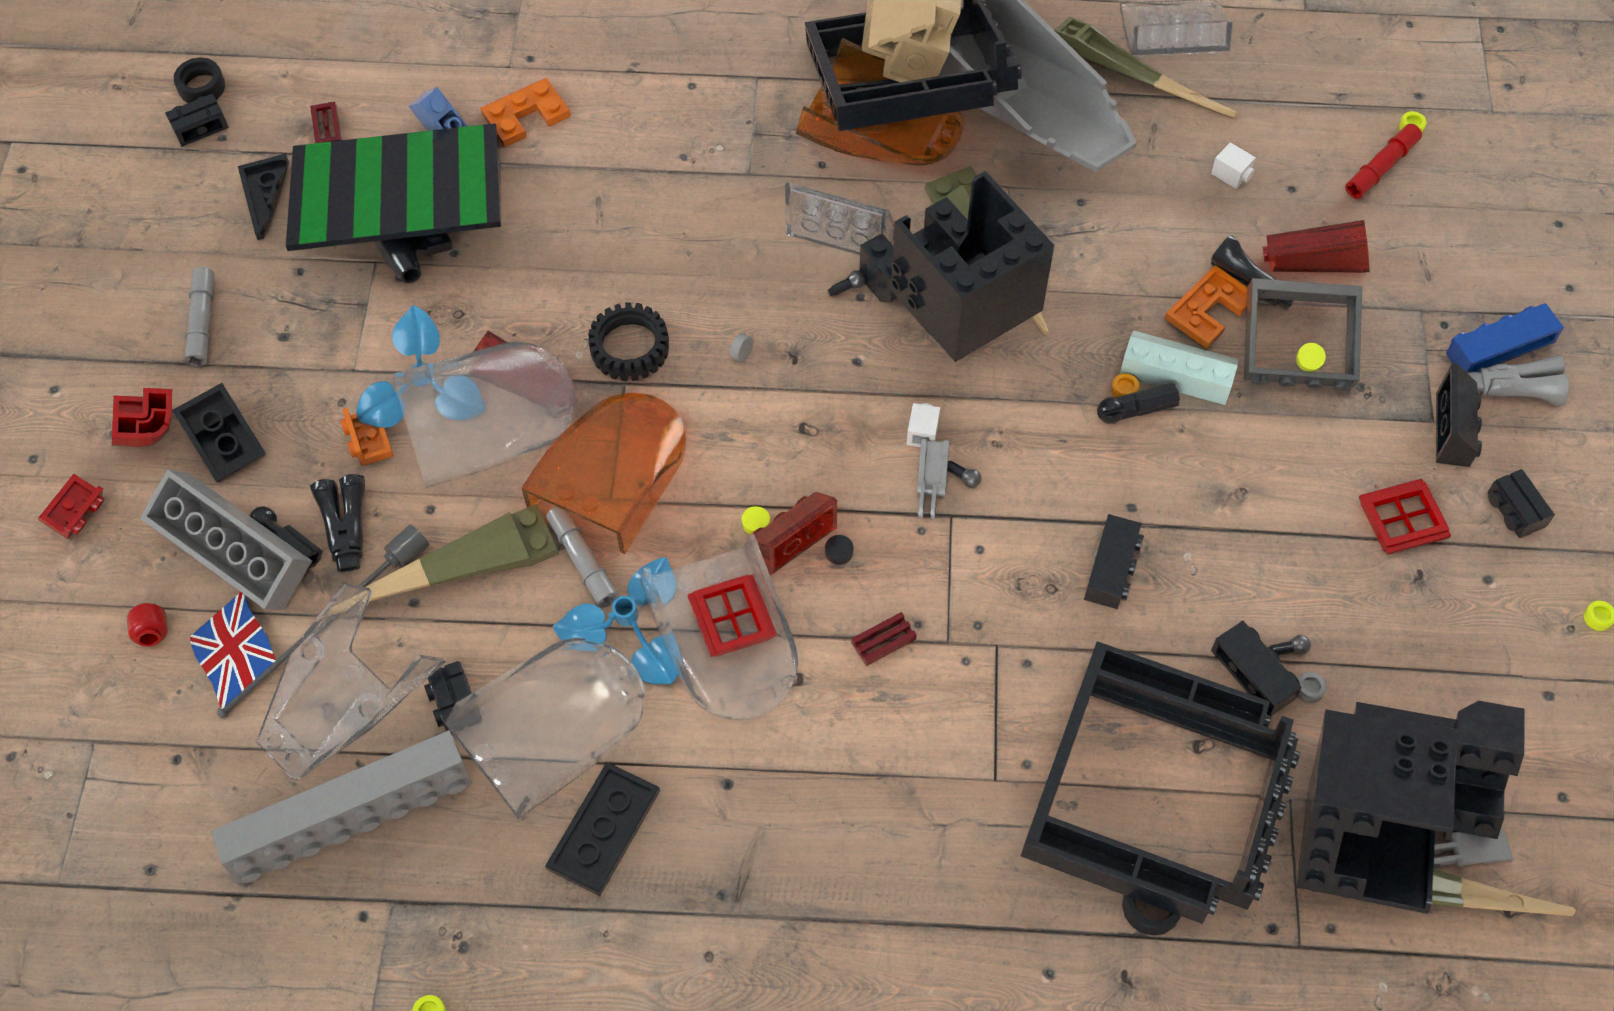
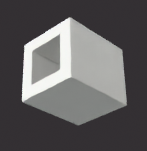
[1211,142,1256,189]
[907,403,940,447]

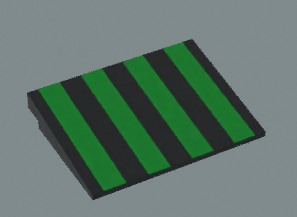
[286,123,501,251]

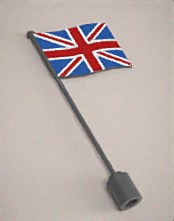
[190,524,429,718]

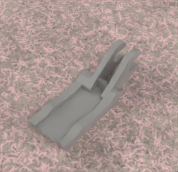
[917,439,949,519]
[1434,830,1513,869]

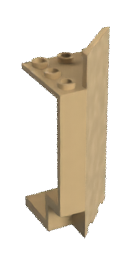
[861,0,961,82]

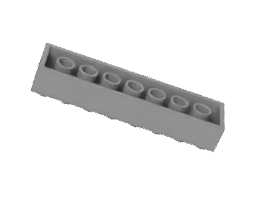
[211,730,472,884]

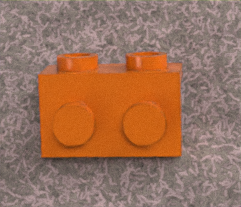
[340,407,394,466]

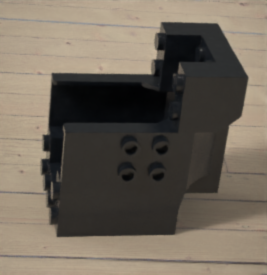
[859,171,1054,362]
[1296,700,1525,914]

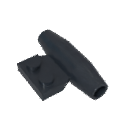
[375,233,452,284]

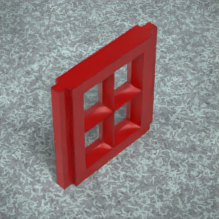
[1359,478,1451,555]
[687,574,777,657]

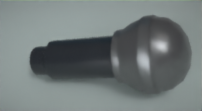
[827,270,866,297]
[947,460,982,488]
[1267,635,1311,655]

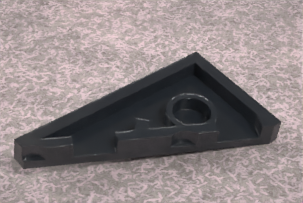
[238,153,289,240]

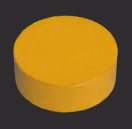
[1111,373,1140,397]

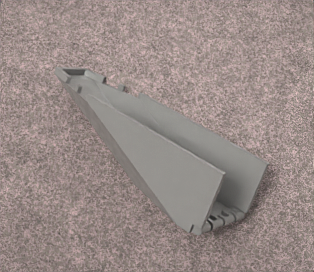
[939,0,1137,172]

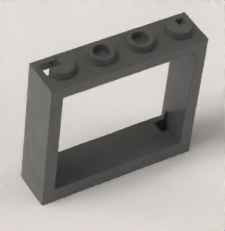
[1244,278,1362,391]

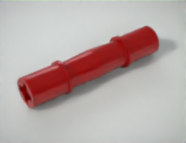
[1345,124,1422,199]

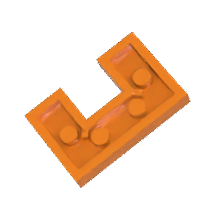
[480,78,571,147]
[1165,265,1247,349]

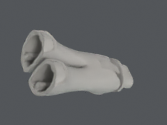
[1467,356,1569,406]

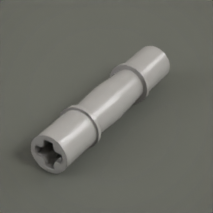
[184,267,214,367]
[546,505,619,608]

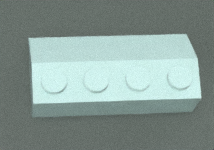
[1120,330,1238,405]

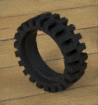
[588,302,669,381]

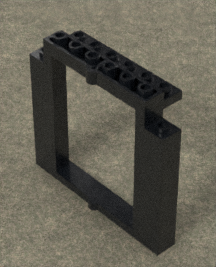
[804,0,1022,131]
[1021,641,1300,924]

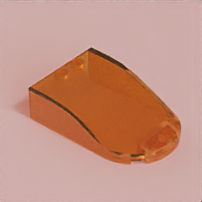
[796,38,963,165]
[521,393,686,554]

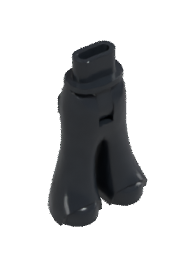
[1211,235,1294,311]
[310,474,365,572]

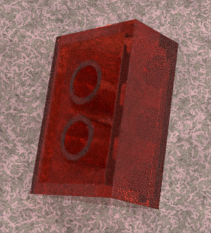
[749,492,837,576]

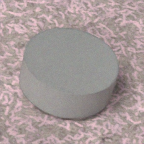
[730,333,753,362]
[1298,672,1327,703]

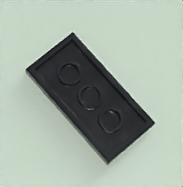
[545,762,660,896]

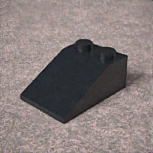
[172,383,266,482]

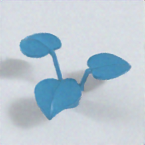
[356,305,485,428]
[553,557,680,685]

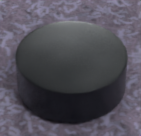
[825,535,854,565]

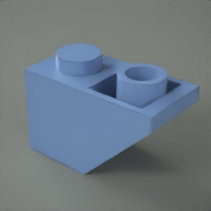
[408,87,468,130]

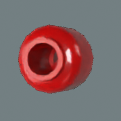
[127,603,168,647]

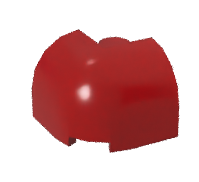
[112,388,172,447]

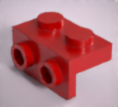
[38,473,105,539]

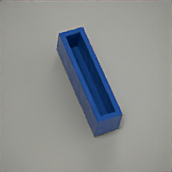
[1446,303,1564,372]

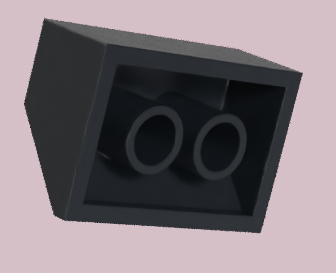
[1436,363,1482,467]

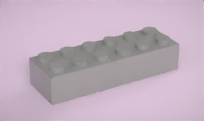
[140,469,312,610]

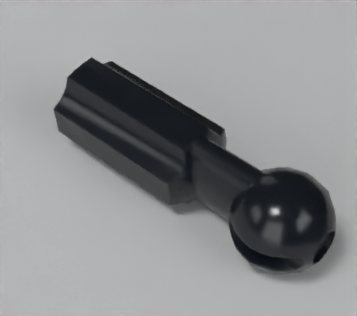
[1097,382,1180,424]
[249,506,323,570]

